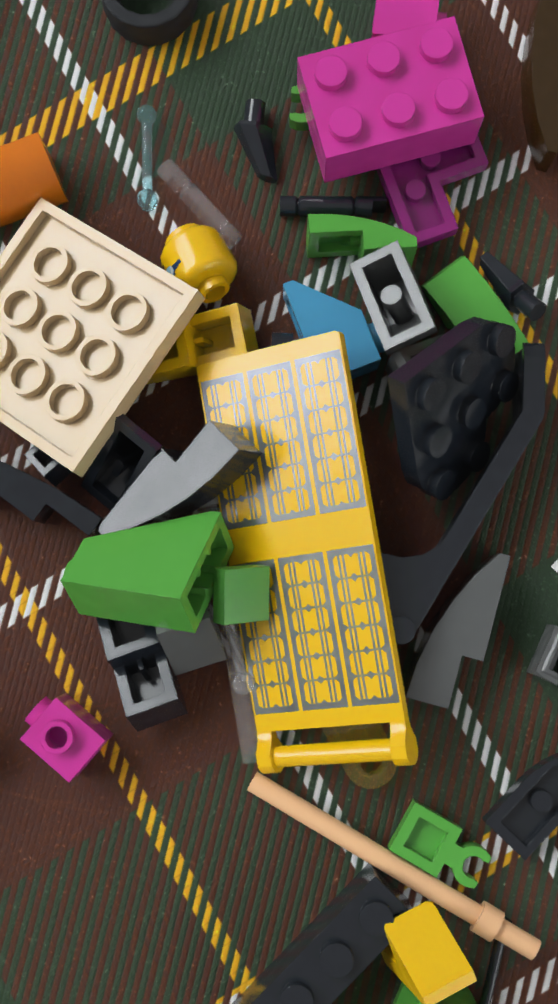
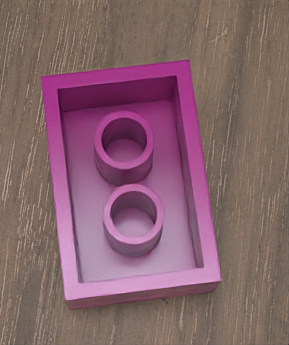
[297,16,484,183]

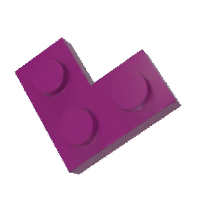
[376,135,488,248]

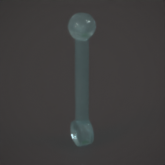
[137,104,158,212]

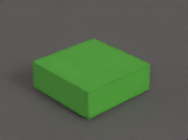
[213,564,270,625]

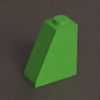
[60,511,234,633]

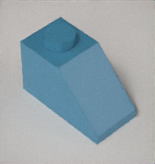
[283,280,385,379]

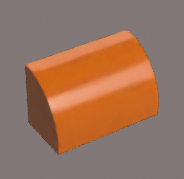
[0,132,68,227]

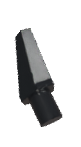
[234,99,277,184]
[480,251,546,321]

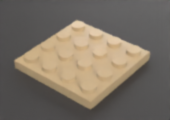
[0,198,205,477]

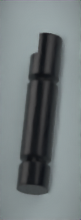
[280,196,387,217]

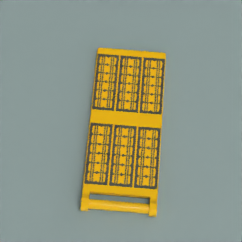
[197,331,418,774]

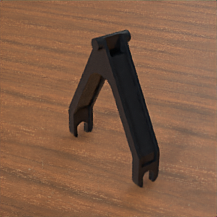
[271,332,546,645]

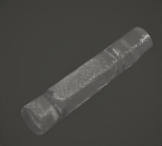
[157,159,242,249]

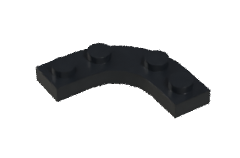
[482,753,558,860]

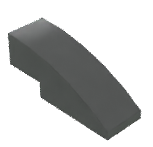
[403,553,511,709]

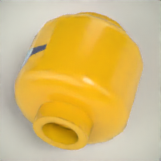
[160,223,237,303]

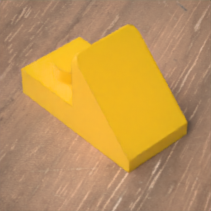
[381,901,477,1004]

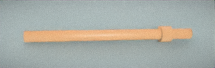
[247,771,541,961]

